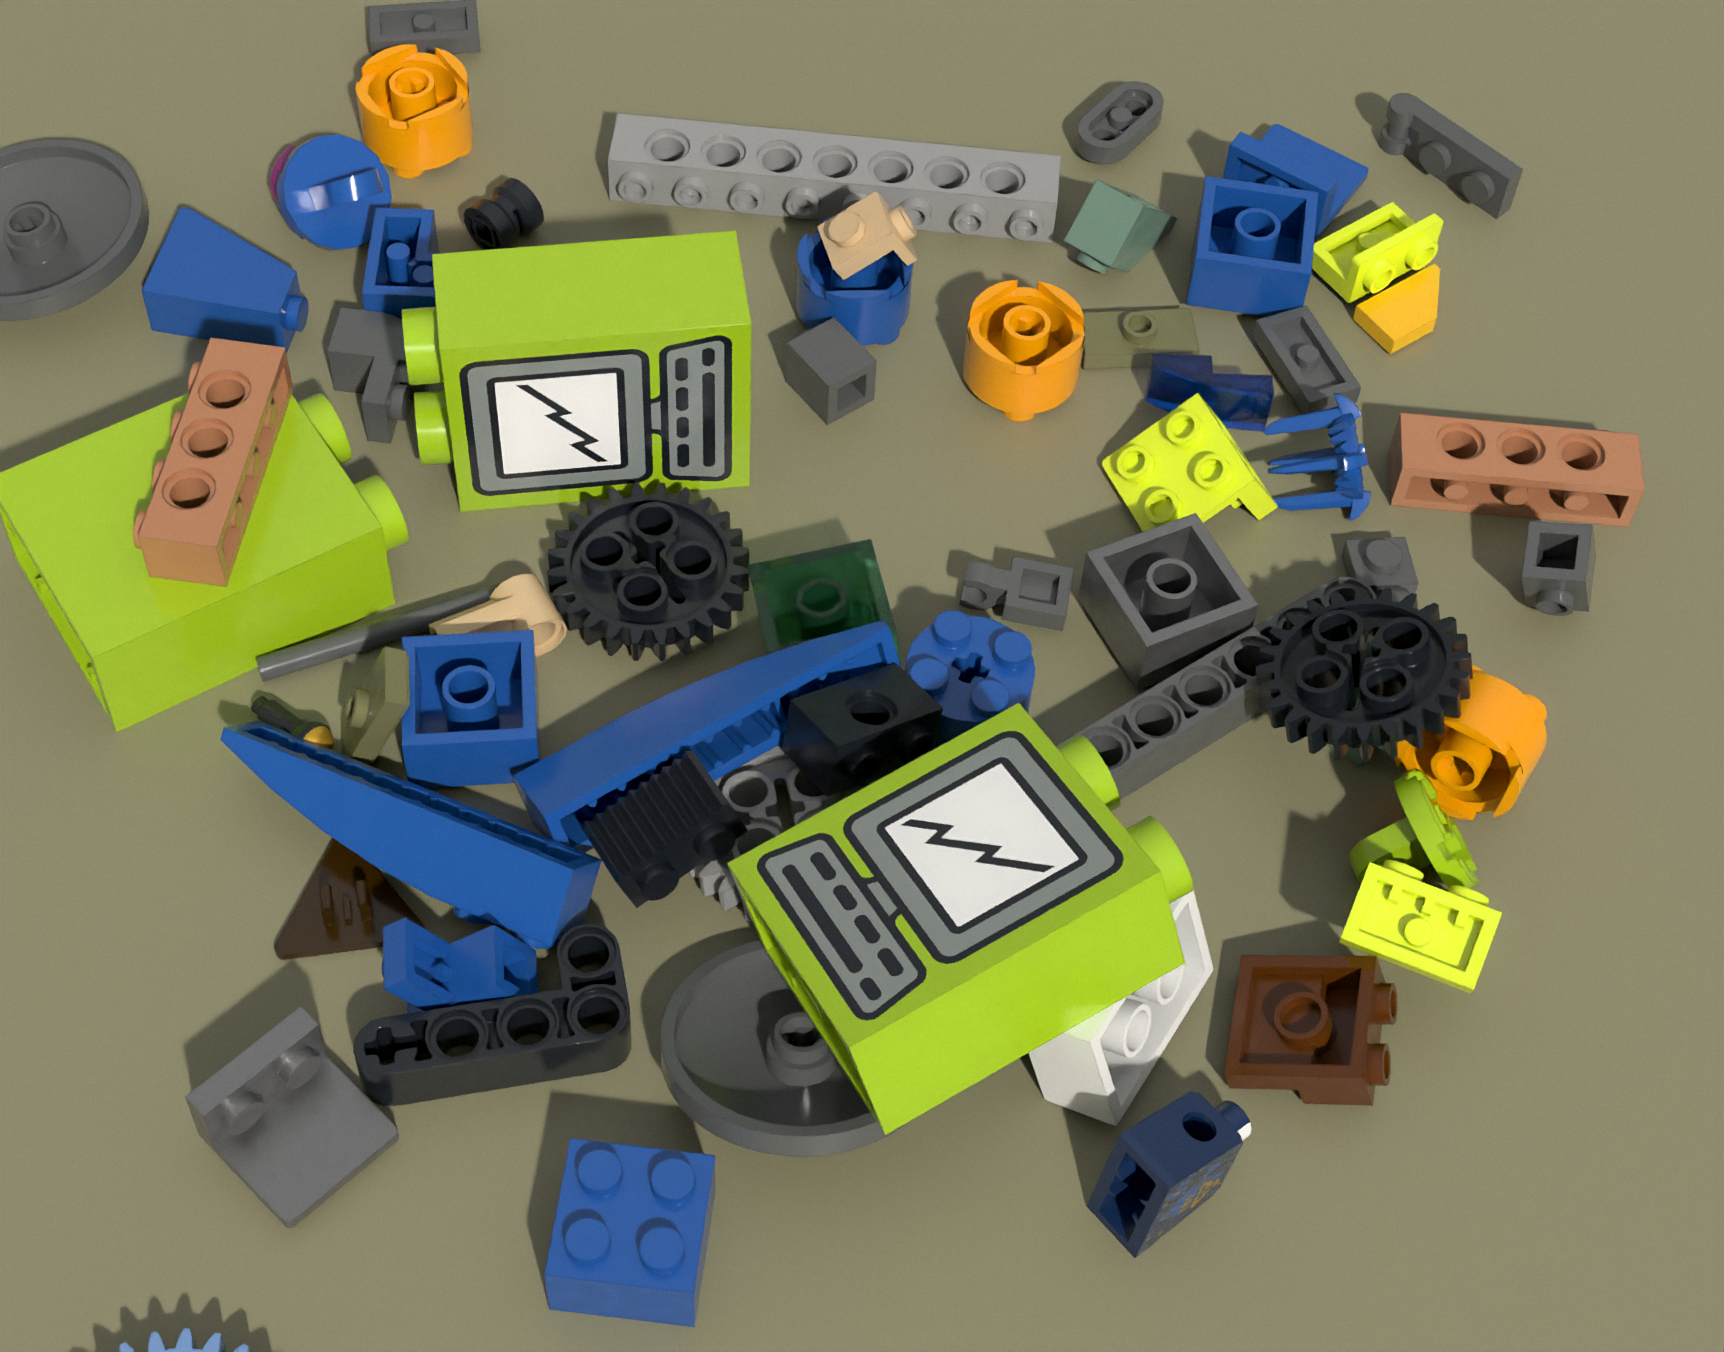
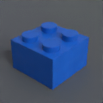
[1186,176,1318,317]
[402,630,541,788]
[544,1138,716,1327]

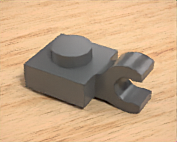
[1342,537,1418,603]
[959,556,1073,631]

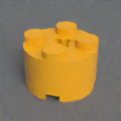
[356,44,473,178]
[962,280,1085,422]
[1394,665,1548,820]

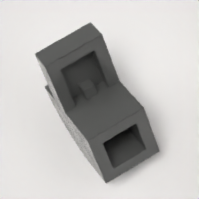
[327,307,428,444]

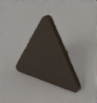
[274,839,425,960]

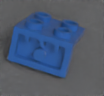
[1223,124,1369,240]

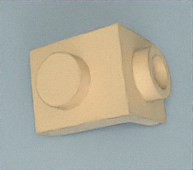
[817,190,918,280]

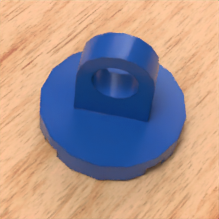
[276,134,392,251]

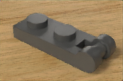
[1378,93,1523,219]

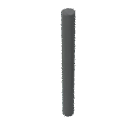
[255,583,500,682]

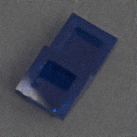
[1146,354,1274,432]

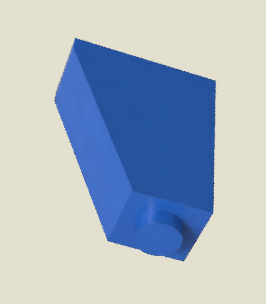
[141,207,309,354]

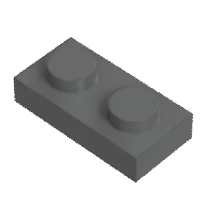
[368,0,481,56]
[1252,305,1361,414]

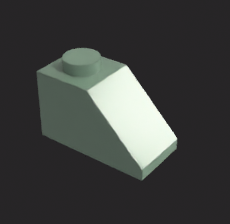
[1064,180,1178,275]

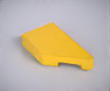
[1353,263,1440,354]

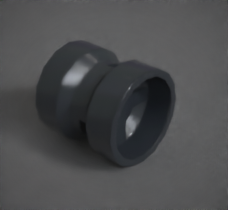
[463,178,544,250]

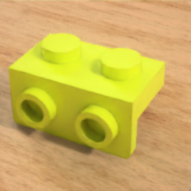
[1312,202,1444,303]

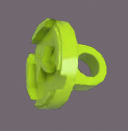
[1348,768,1480,889]

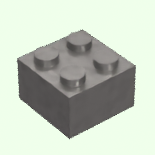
[1078,513,1258,690]

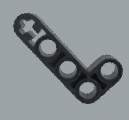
[353,924,632,1106]

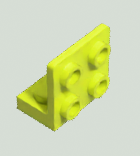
[1102,393,1278,532]
[1339,860,1502,994]

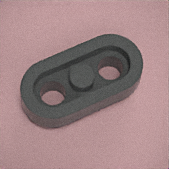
[1076,81,1164,165]

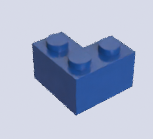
[362,207,439,319]

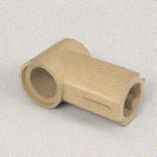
[429,574,567,657]

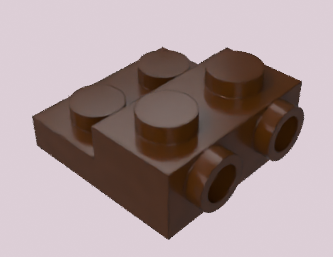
[1224,955,1397,1106]

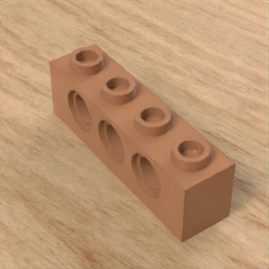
[133,338,293,587]
[1388,413,1645,527]

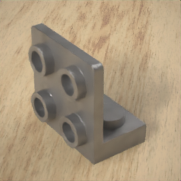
[185,1006,399,1228]

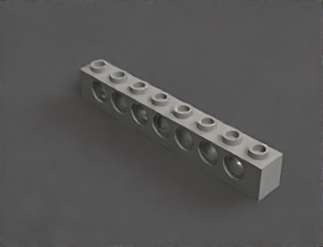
[608,113,1061,243]

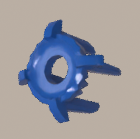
[1264,393,1371,521]

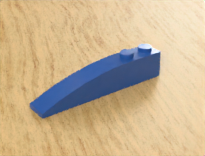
[513,620,901,853]
[220,721,602,949]

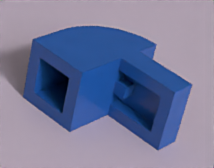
[381,918,538,1014]

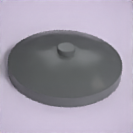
[0,139,149,321]
[660,940,908,1157]

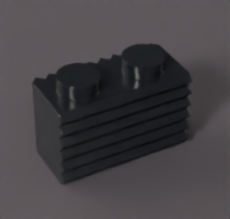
[582,751,748,908]

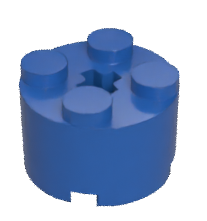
[796,216,913,346]
[905,610,1035,749]

